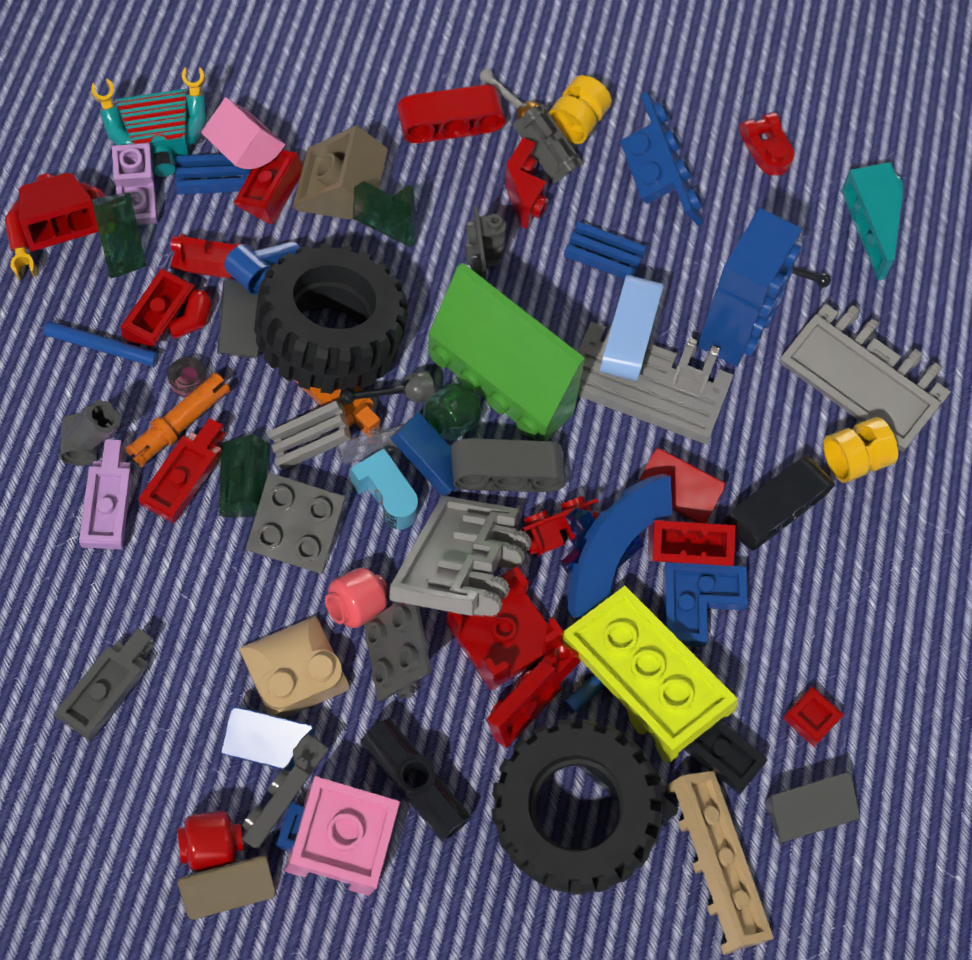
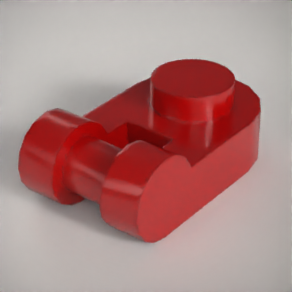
[739,112,794,176]

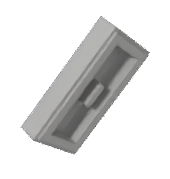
[268,400,352,470]

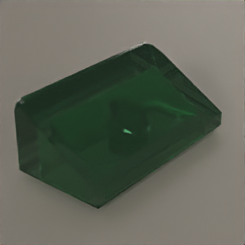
[92,192,146,279]
[219,434,270,518]

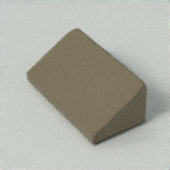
[177,855,275,920]

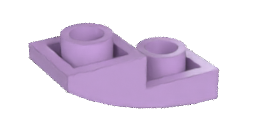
[112,143,158,227]

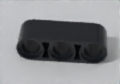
[724,455,835,552]

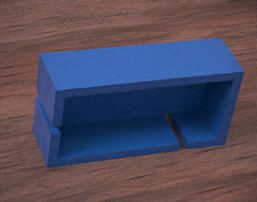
[697,208,803,367]

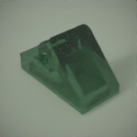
[352,181,416,247]

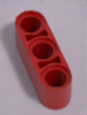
[397,85,505,144]

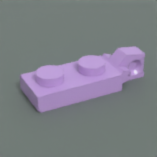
[79,439,132,550]

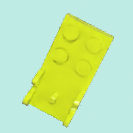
[562,586,738,763]

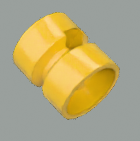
[548,75,612,144]
[823,417,898,483]

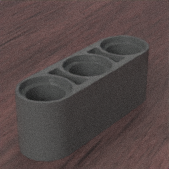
[451,438,566,492]

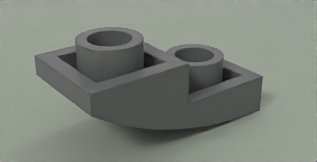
[217,279,258,359]

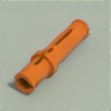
[125,373,230,467]

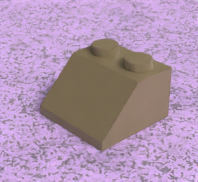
[293,125,388,220]

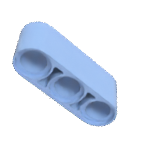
[599,274,664,382]

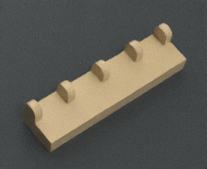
[666,771,774,955]

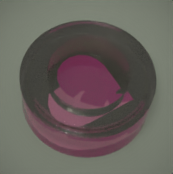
[167,357,208,398]

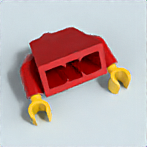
[5,173,127,280]

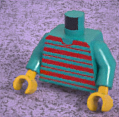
[91,67,206,177]

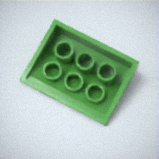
[428,263,585,441]

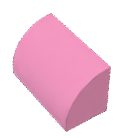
[201,97,285,169]

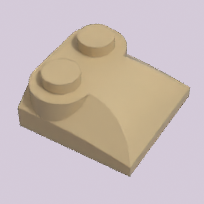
[239,616,349,718]

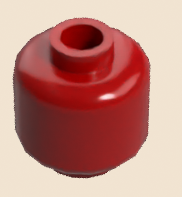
[177,810,243,873]

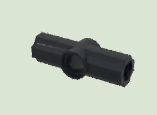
[360,717,472,843]

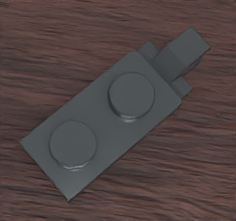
[54,628,155,742]
[241,734,328,849]

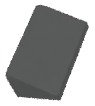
[764,772,860,844]

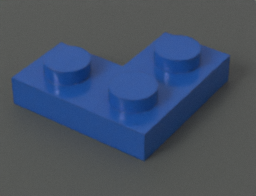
[663,563,748,647]

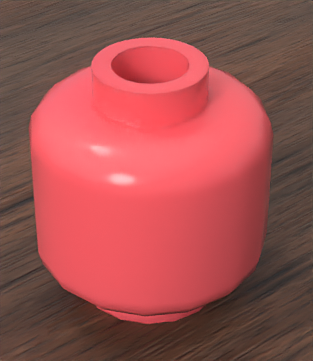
[325,568,389,628]

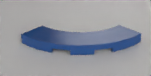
[568,474,672,618]

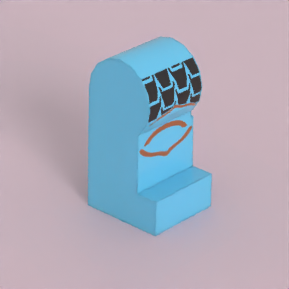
[350,448,418,529]

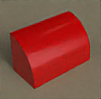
[648,520,736,566]

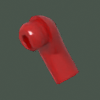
[168,289,212,340]

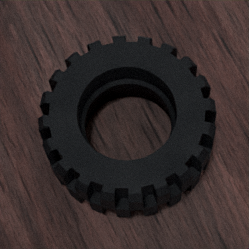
[254,244,408,394]
[491,719,663,895]

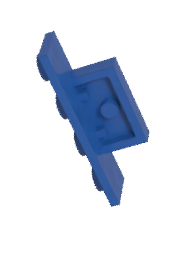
[620,92,704,226]

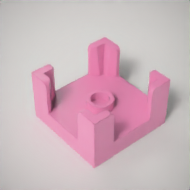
[284,776,400,896]

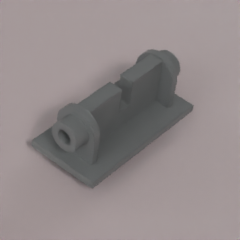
[512,104,583,184]

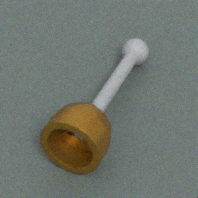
[479,69,540,120]

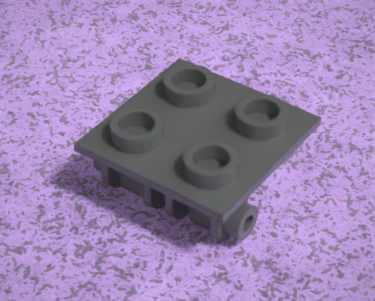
[465,206,506,280]
[245,472,346,574]
[364,602,431,702]

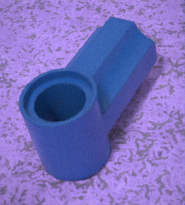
[224,241,300,295]

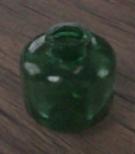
[423,383,481,441]

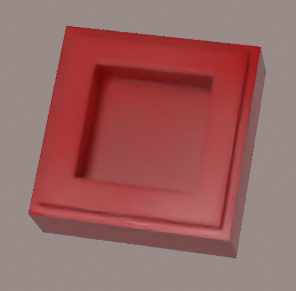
[783,686,844,747]

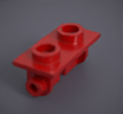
[170,233,242,280]
[517,495,600,556]

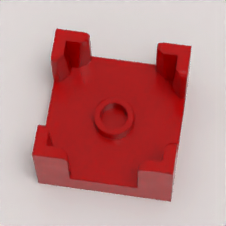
[446,566,564,691]

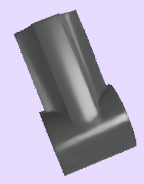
[59,399,120,466]

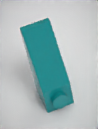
[841,162,903,280]

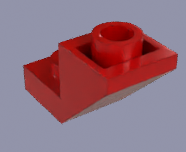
[504,138,548,229]

